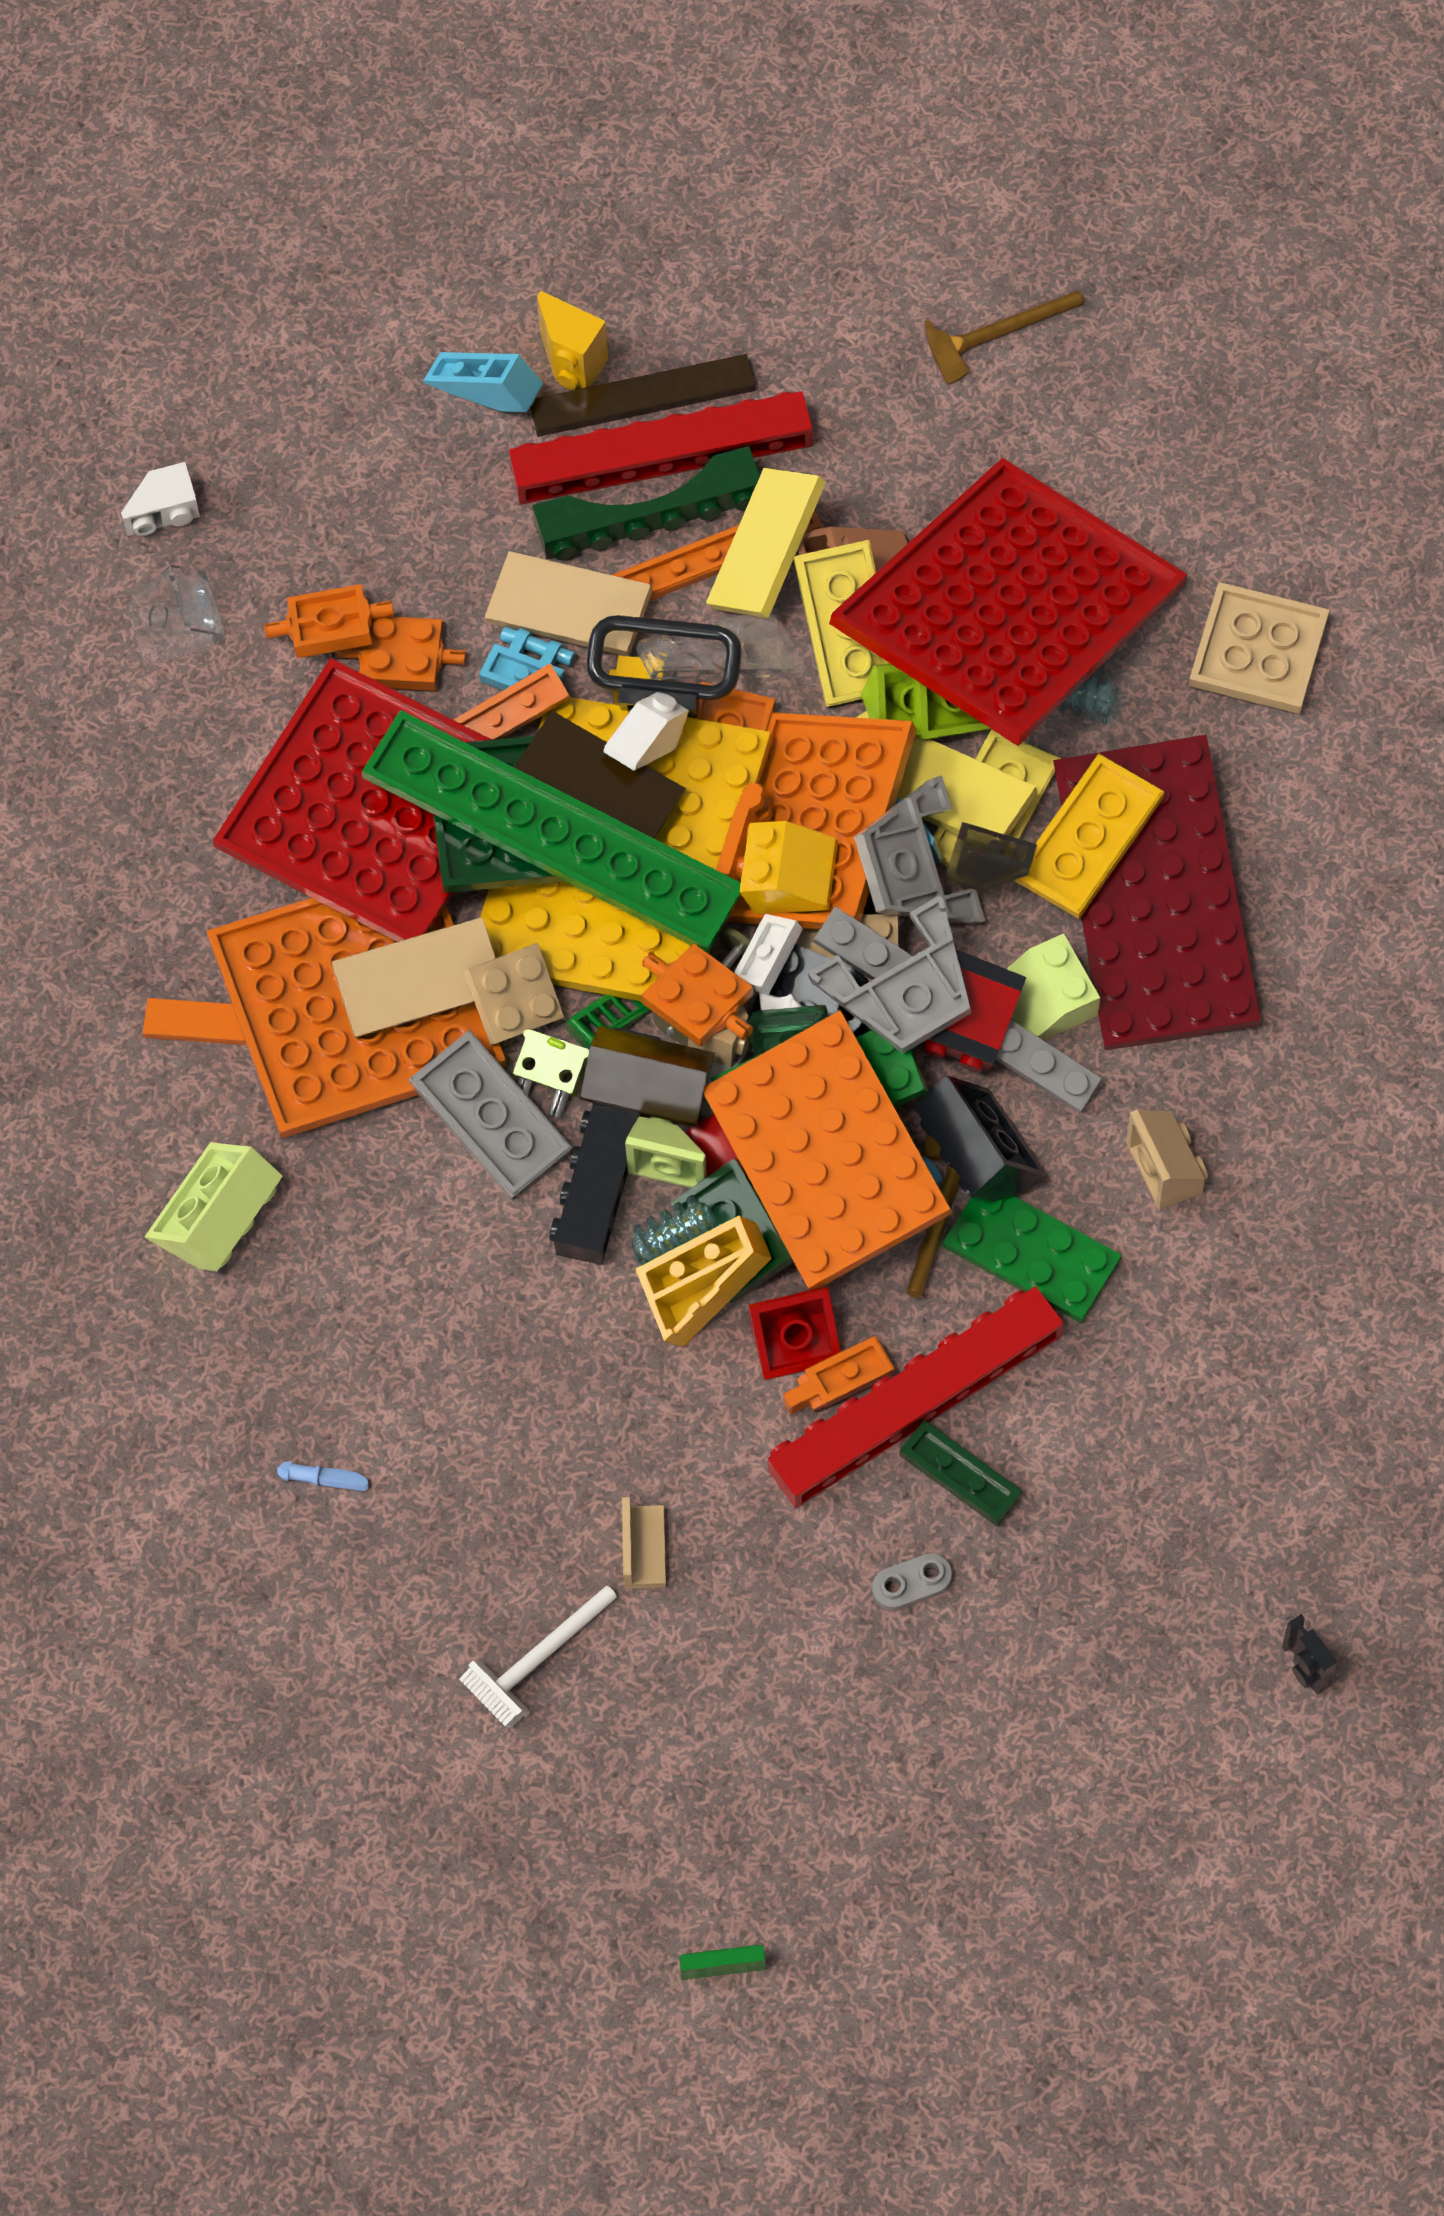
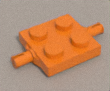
[264,584,394,658]
[336,616,466,691]
[641,944,754,1047]

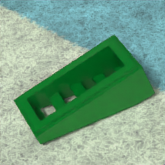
[566,994,652,1050]

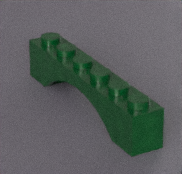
[532,446,760,560]

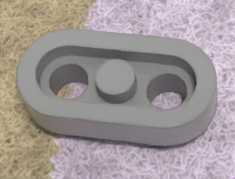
[872,1554,952,1611]

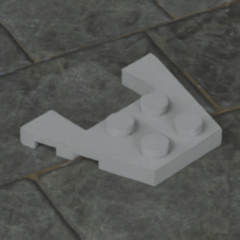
[854,775,985,925]
[807,895,971,1054]

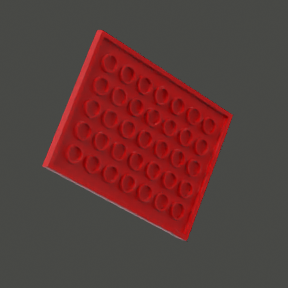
[829,457,1188,746]

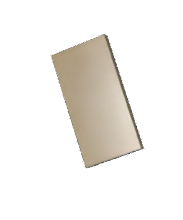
[484,551,653,656]
[331,917,495,1038]

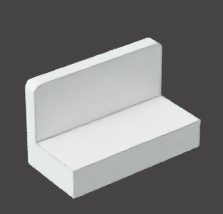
[734,914,803,1003]

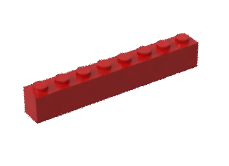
[509,391,813,505]
[767,1286,1064,1509]

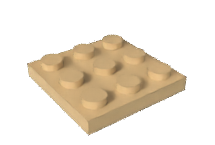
[1188,582,1329,714]

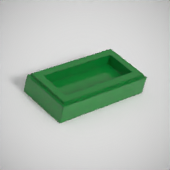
[679,1945,766,1980]

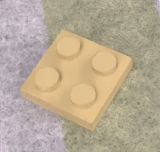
[463,943,564,1045]

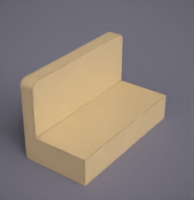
[622,1497,666,1589]

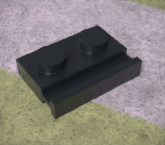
[1282,1614,1337,1695]

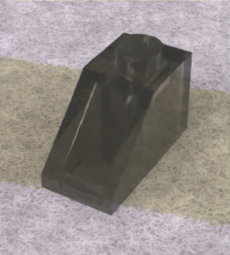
[945,822,1037,891]

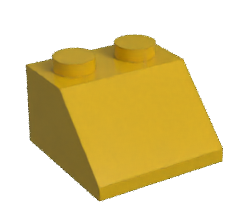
[537,291,608,390]
[739,821,838,915]

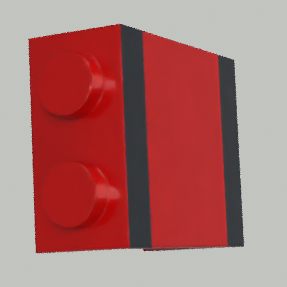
[920,949,1027,1073]

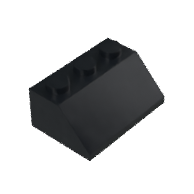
[913,1075,1048,1202]

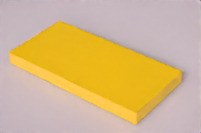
[1013,754,1164,919]

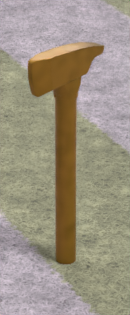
[924,290,1083,384]
[906,1134,961,1298]

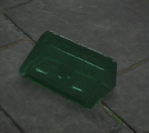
[748,1005,829,1057]

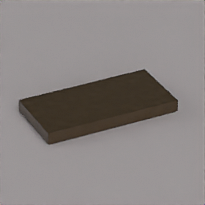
[514,711,686,839]

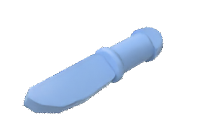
[277,1461,368,1491]

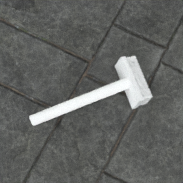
[459,1585,617,1727]

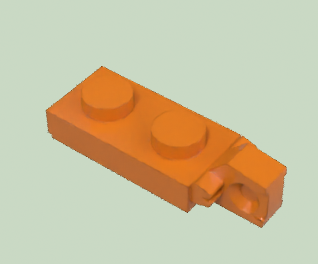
[783,1336,895,1415]

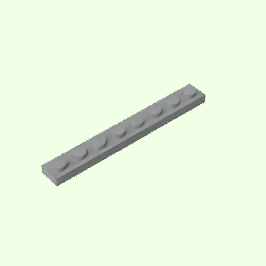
[812,906,1102,1113]

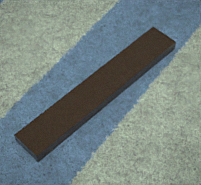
[530,354,755,437]

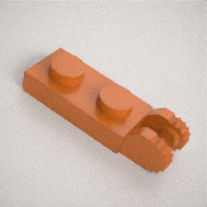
[716,782,774,882]

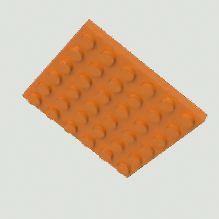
[207,898,506,1139]

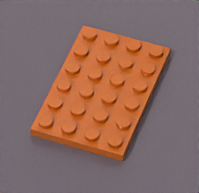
[726,712,917,929]
[703,1010,953,1290]

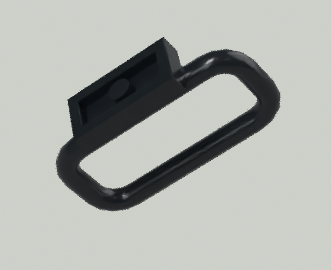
[587,615,742,718]

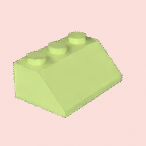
[145,1142,283,1272]

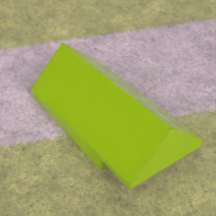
[861,663,990,740]

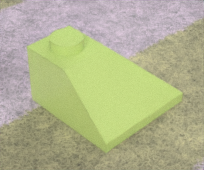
[625,1116,707,1188]

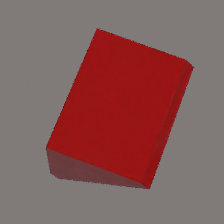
[748,1286,841,1380]

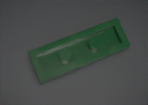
[899,1420,1022,1527]

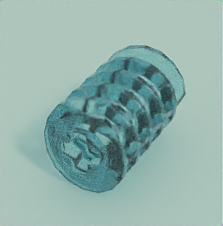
[1058,671,1118,725]
[632,1194,720,1266]

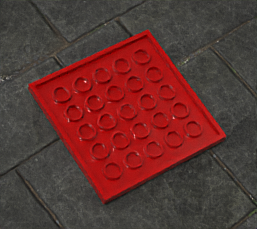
[213,658,492,942]

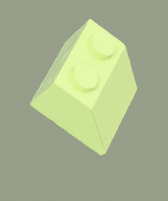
[1007,933,1100,1041]

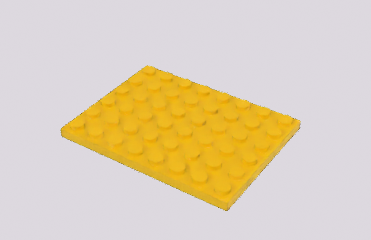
[480,697,772,1002]

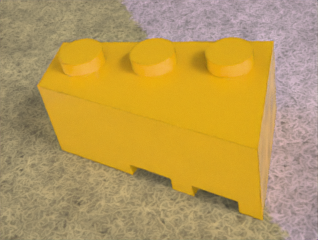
[636,1216,772,1347]

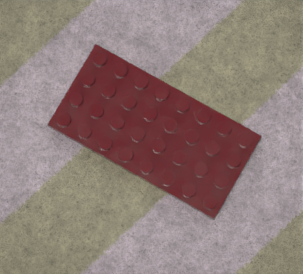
[1053,734,1261,1050]

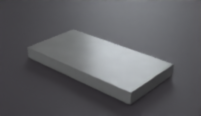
[409,1030,573,1199]

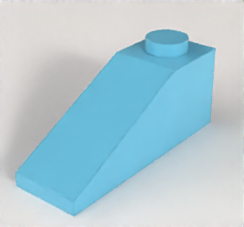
[423,352,543,412]

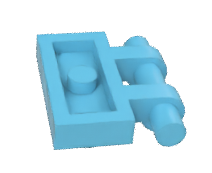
[479,626,576,690]

